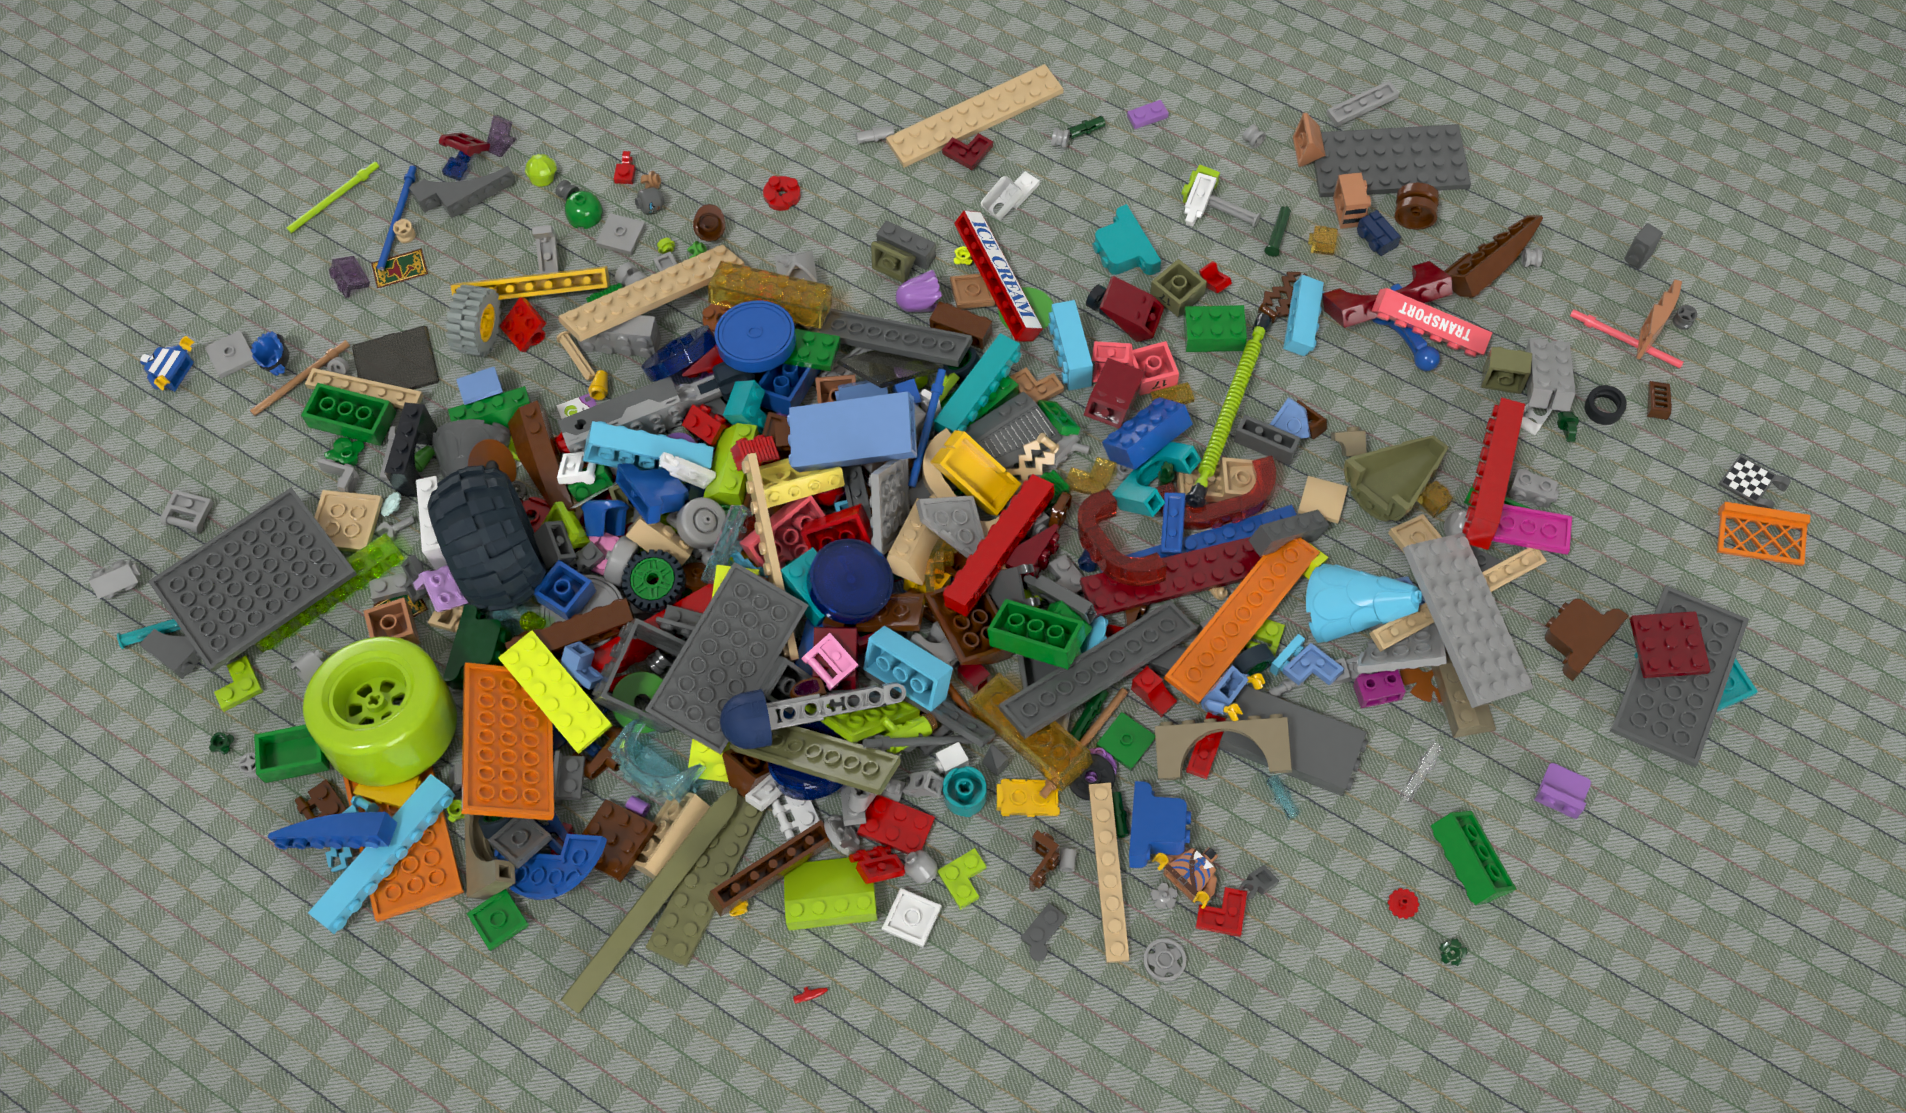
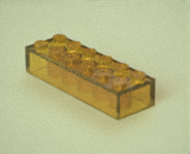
[708,261,833,329]
[968,673,1093,792]

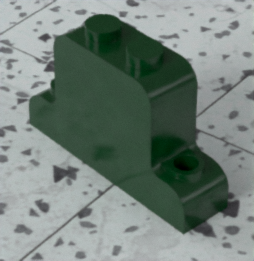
[443,604,512,689]

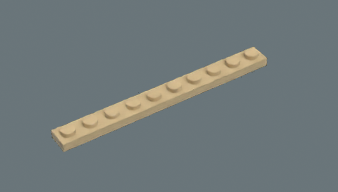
[742,453,799,662]
[1369,548,1547,652]

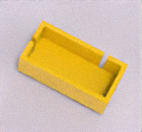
[930,430,1021,516]

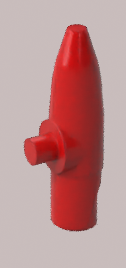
[793,987,828,1004]

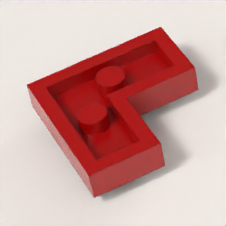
[1195,887,1247,937]

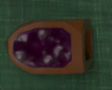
[790,677,827,705]

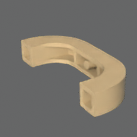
[922,428,1000,538]

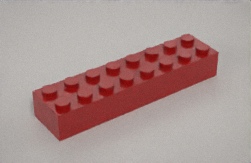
[1462,397,1525,550]

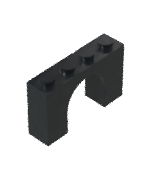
[384,402,437,497]

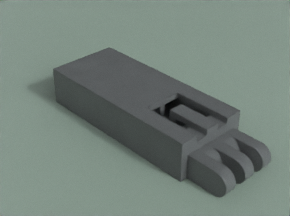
[1024,575,1097,625]

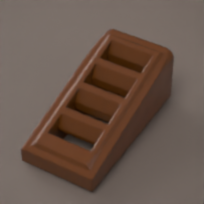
[1647,381,1672,420]
[1296,400,1327,440]

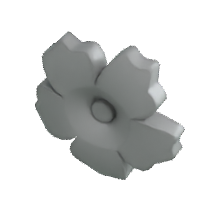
[1150,882,1178,909]

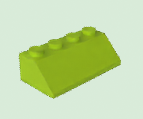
[703,423,759,507]

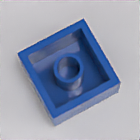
[533,560,596,620]

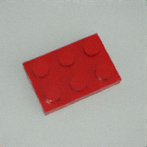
[857,795,935,855]

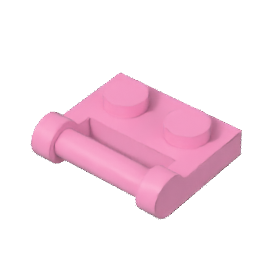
[802,633,859,691]

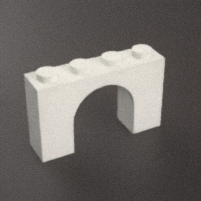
[416,476,447,570]

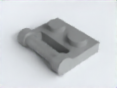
[160,490,214,534]

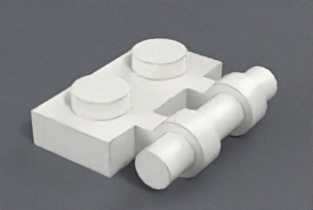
[771,788,820,841]

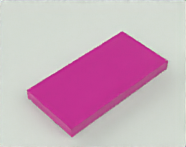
[1492,504,1572,555]

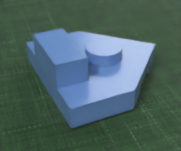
[1269,397,1311,439]

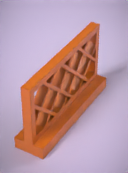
[1717,502,1811,566]

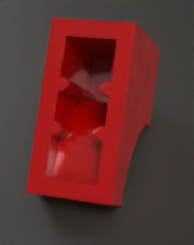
[1131,666,1177,718]

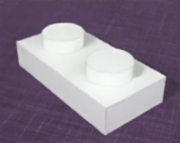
[1006,172,1040,209]
[745,770,792,812]

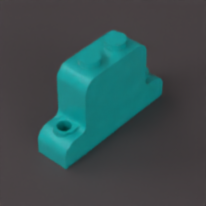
[1092,204,1161,275]

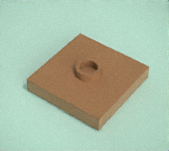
[950,274,995,309]

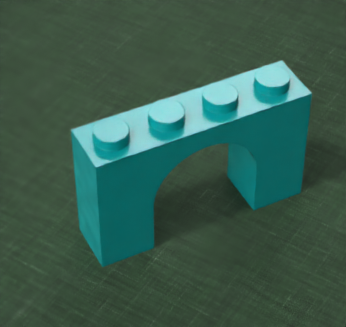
[1111,442,1202,517]

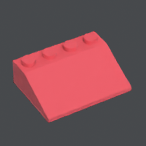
[739,495,825,570]

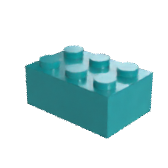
[781,547,852,627]

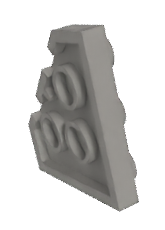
[916,496,985,558]

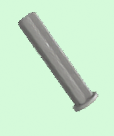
[1207,194,1261,228]

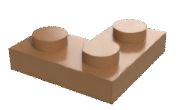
[1010,367,1064,404]

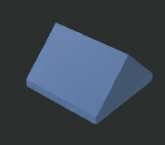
[456,367,503,405]

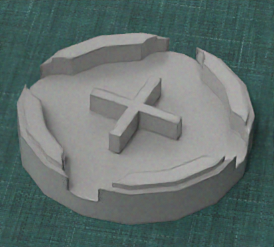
[824,814,860,855]

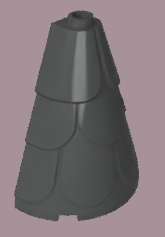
[432,419,511,478]

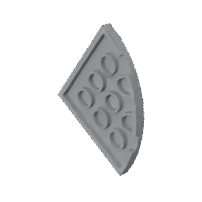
[1357,623,1447,674]

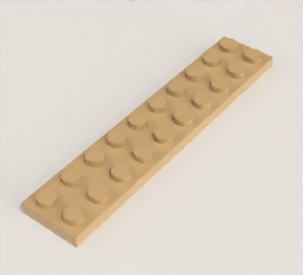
[886,64,1063,168]
[558,244,745,342]

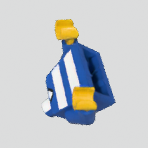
[140,336,195,392]

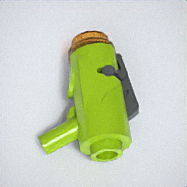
[880,713,937,754]

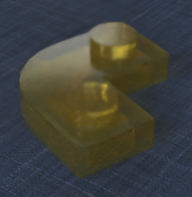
[1065,457,1116,495]

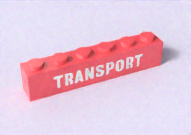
[1371,288,1492,357]

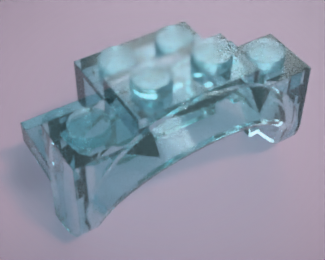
[608,719,706,803]

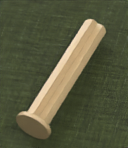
[556,331,596,381]

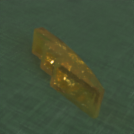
[925,537,955,592]

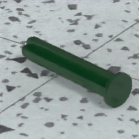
[1264,206,1291,257]

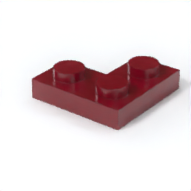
[942,133,993,170]

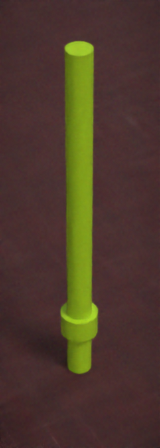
[286,161,379,233]

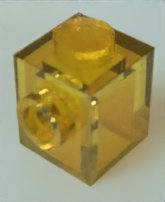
[1308,226,1338,255]
[1417,481,1453,518]

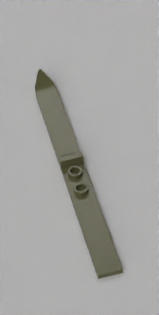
[560,788,738,1014]

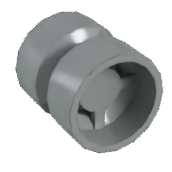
[614,262,648,288]

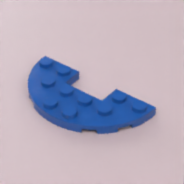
[495,834,607,900]

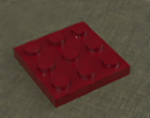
[1630,611,1711,678]

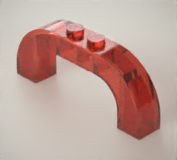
[1155,455,1276,530]
[1077,489,1167,586]

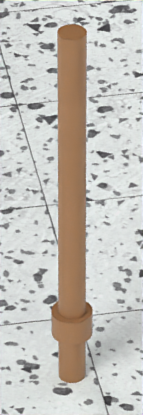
[250,340,350,416]

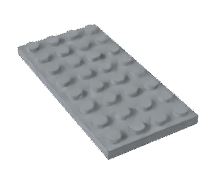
[1402,533,1533,708]

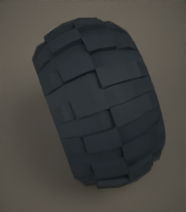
[427,465,547,611]

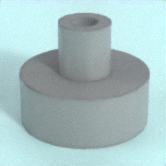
[327,357,349,375]

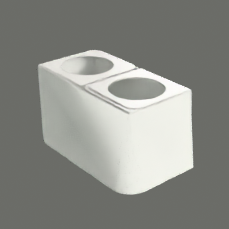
[981,176,1024,221]
[1521,392,1555,435]

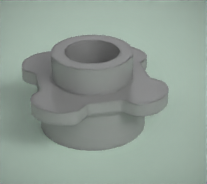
[1115,464,1133,480]

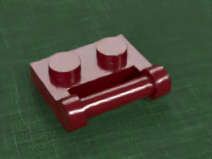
[439,132,490,157]

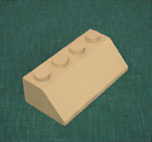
[884,498,945,586]
[632,789,710,879]

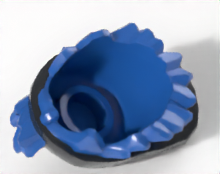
[251,331,290,376]

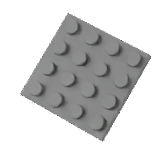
[869,459,910,556]

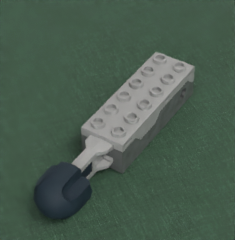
[555,362,756,463]

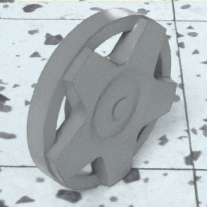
[1143,939,1186,982]

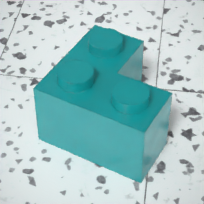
[723,380,767,435]

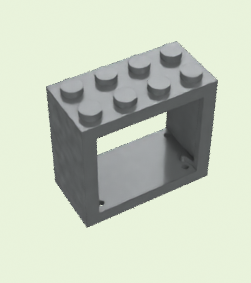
[592,618,686,733]

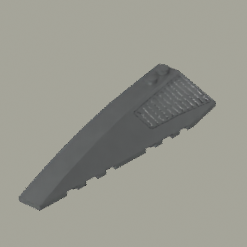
[908,391,1062,509]

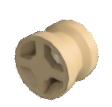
[393,219,416,243]

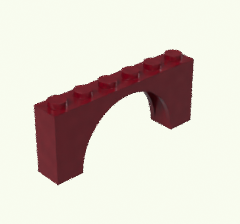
[1322,261,1453,328]

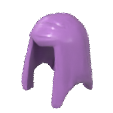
[896,270,942,312]

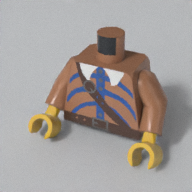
[1152,847,1218,909]

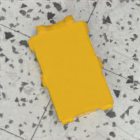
[353,775,422,809]
[996,779,1060,817]

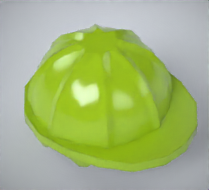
[525,154,557,187]

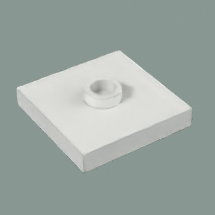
[882,888,942,948]

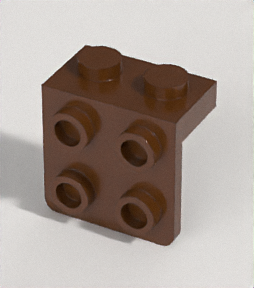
[1029,830,1060,892]

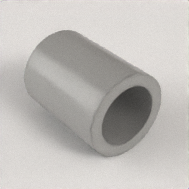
[1059,848,1076,872]

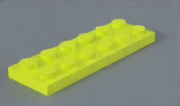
[498,630,613,754]

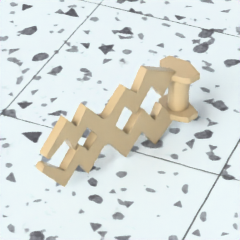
[1006,433,1059,496]

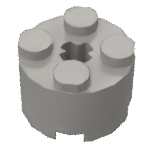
[290,649,325,686]

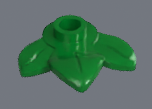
[324,437,364,466]

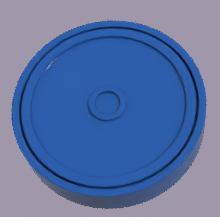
[715,301,796,373]

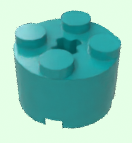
[943,766,987,817]

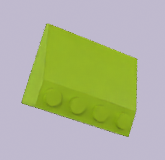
[784,857,878,930]

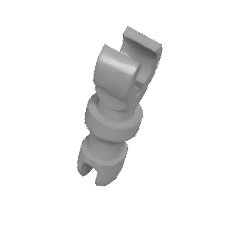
[1268,678,1305,698]

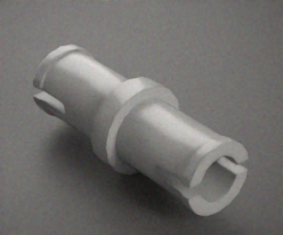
[856,125,894,144]

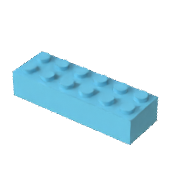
[583,421,714,482]

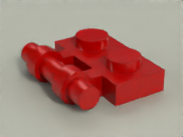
[849,845,905,884]

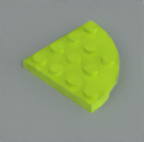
[805,701,920,743]

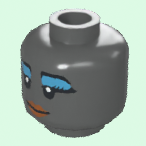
[635,187,664,214]

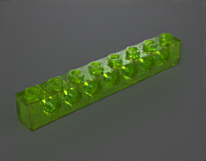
[255,533,405,653]

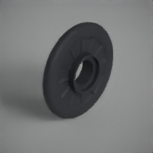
[1067,754,1115,801]

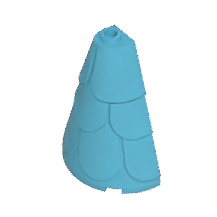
[1306,564,1422,643]

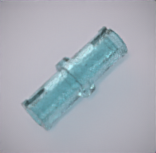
[1266,775,1300,820]

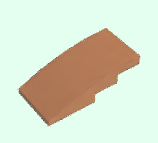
[1636,279,1682,359]

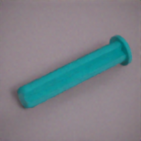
[117,618,181,649]

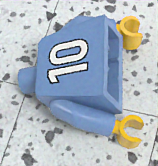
[1200,665,1265,721]

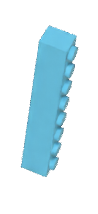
[308,774,456,934]

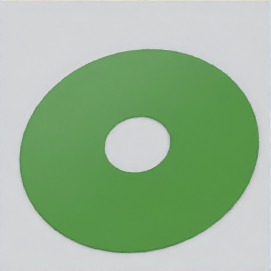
[998,287,1053,329]
[612,672,663,733]

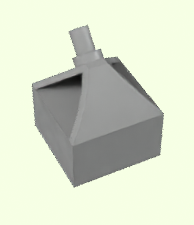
[775,250,820,301]

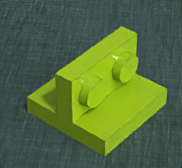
[542,502,590,548]

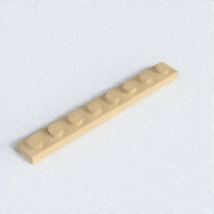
[1088,783,1129,963]

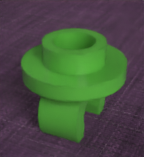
[687,241,707,259]

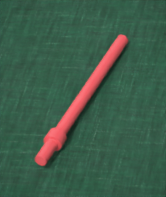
[1570,309,1684,369]

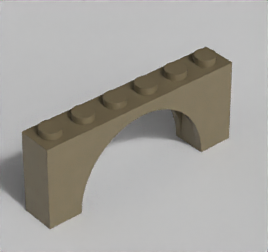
[1155,714,1292,781]
[464,814,515,900]

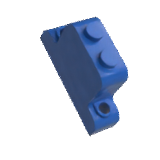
[615,463,689,524]
[1129,781,1191,868]

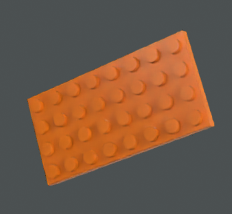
[461,662,554,820]
[343,765,464,922]

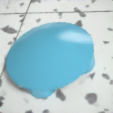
[1080,616,1108,653]

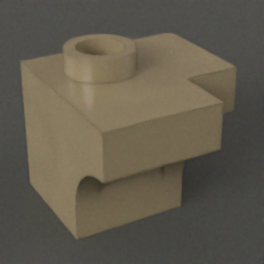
[1331,426,1367,456]

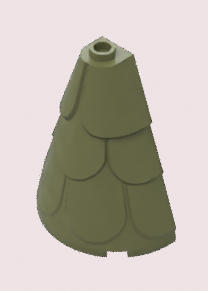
[1344,435,1449,522]

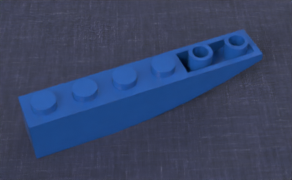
[268,812,397,850]

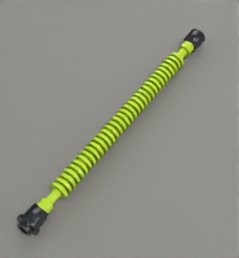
[1185,313,1272,508]

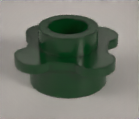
[209,732,234,755]

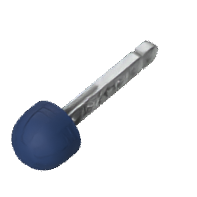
[720,682,906,749]

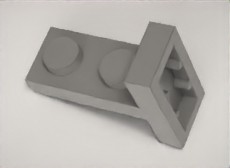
[532,225,559,274]

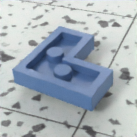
[1282,643,1344,686]

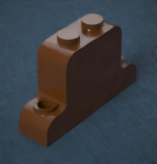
[1544,599,1629,681]

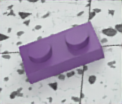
[1127,100,1169,129]

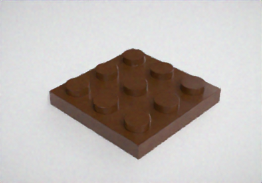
[581,799,658,883]

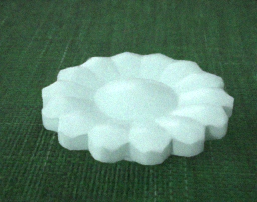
[381,492,401,517]

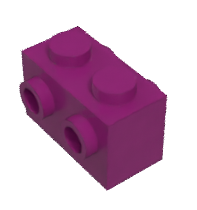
[1353,669,1406,709]

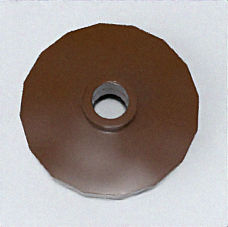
[1049,492,1072,530]
[682,562,716,592]

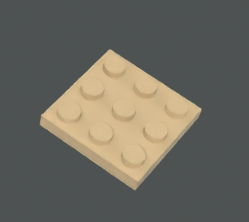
[314,490,383,553]

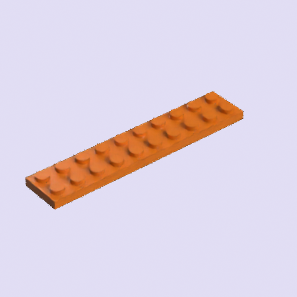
[1163,538,1320,705]

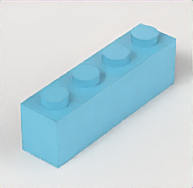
[1283,275,1324,356]

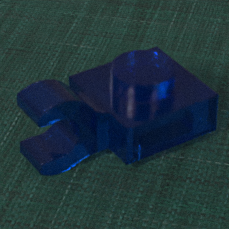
[442,151,471,181]

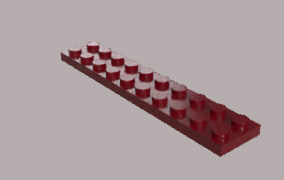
[1079,537,1262,618]

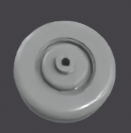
[676,497,728,549]
[604,535,641,587]

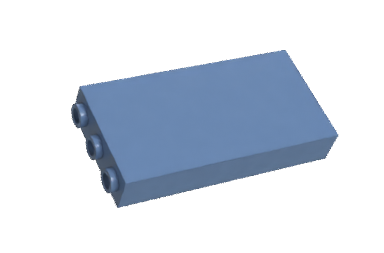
[787,392,917,472]

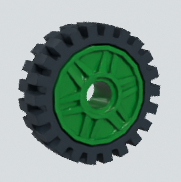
[622,549,686,613]

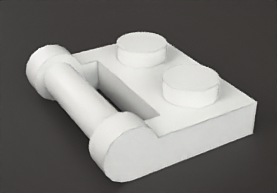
[557,452,596,484]

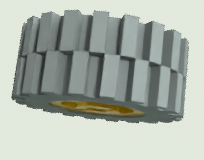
[446,284,501,357]

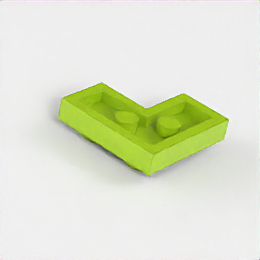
[214,656,264,712]
[937,848,986,910]

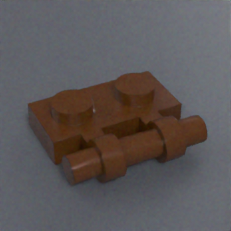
[295,779,347,820]

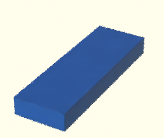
[1161,493,1186,554]

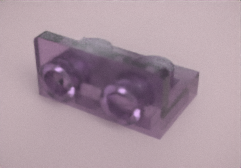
[329,256,370,298]

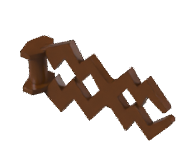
[1258,272,1307,323]

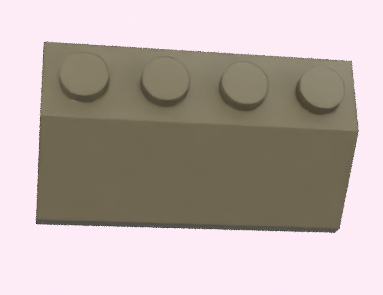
[1431,650,1496,738]

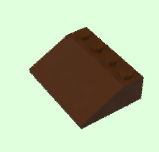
[924,586,1013,665]

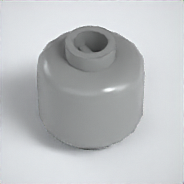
[904,850,937,884]

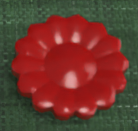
[1387,888,1419,919]

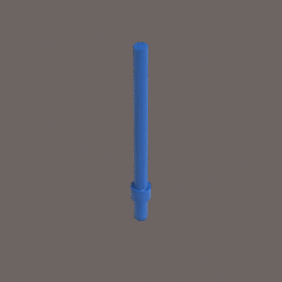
[908,369,946,488]

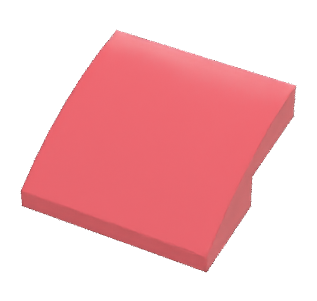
[1092,341,1133,383]

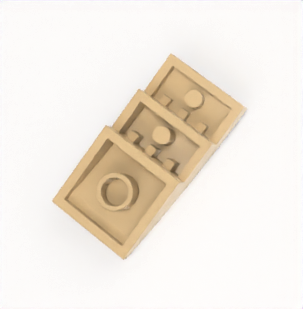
[1176,457,1264,502]

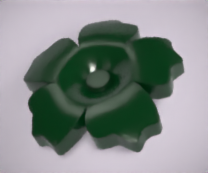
[1439,938,1468,966]

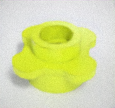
[953,246,972,265]

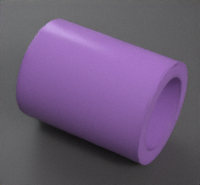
[625,795,650,818]

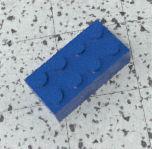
[758,364,821,415]
[1102,397,1193,470]

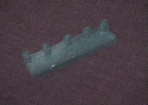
[700,505,753,584]

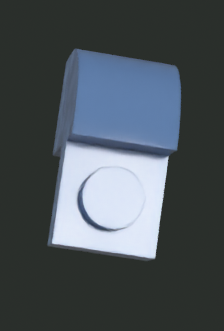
[561,641,603,690]

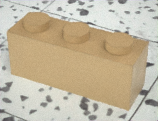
[626,515,694,566]

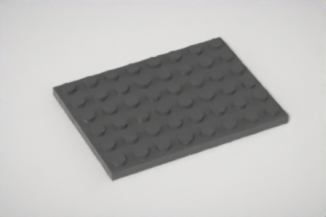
[148,487,357,673]

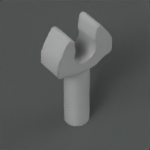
[376,515,415,543]

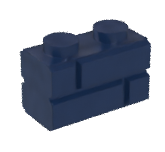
[1357,210,1401,256]

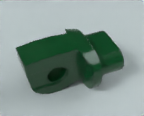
[1557,411,1579,442]

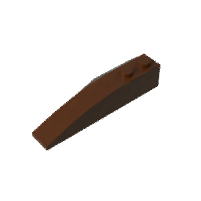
[1444,215,1543,298]
[508,400,576,512]

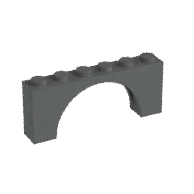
[139,629,202,679]

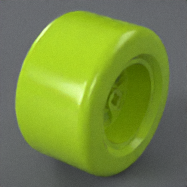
[303,636,457,787]

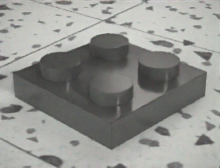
[488,818,552,869]

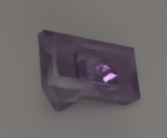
[487,115,516,157]

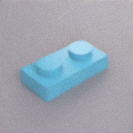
[1270,634,1305,676]

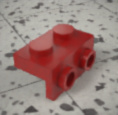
[682,404,731,446]

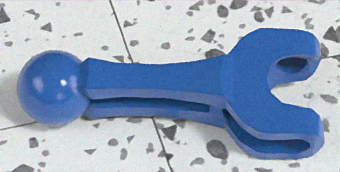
[1372,284,1440,371]

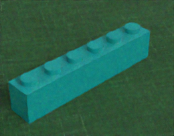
[934,333,1021,434]

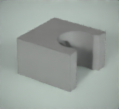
[910,621,960,669]

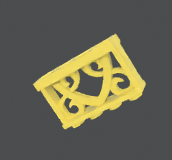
[759,458,845,508]

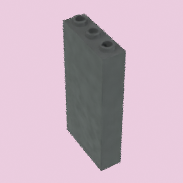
[1219,685,1368,796]

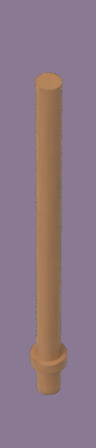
[1039,688,1128,799]

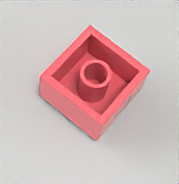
[1133,341,1179,396]

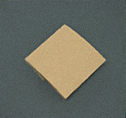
[1298,476,1348,524]

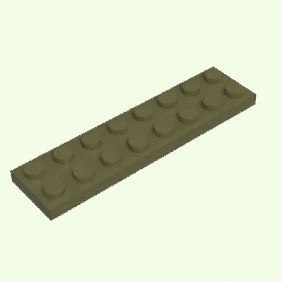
[729,726,901,796]
[645,790,767,968]

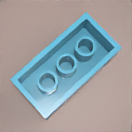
[1048,300,1093,391]
[863,626,953,712]

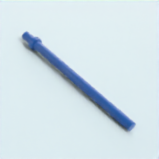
[377,165,417,271]

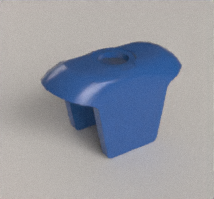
[581,499,629,537]

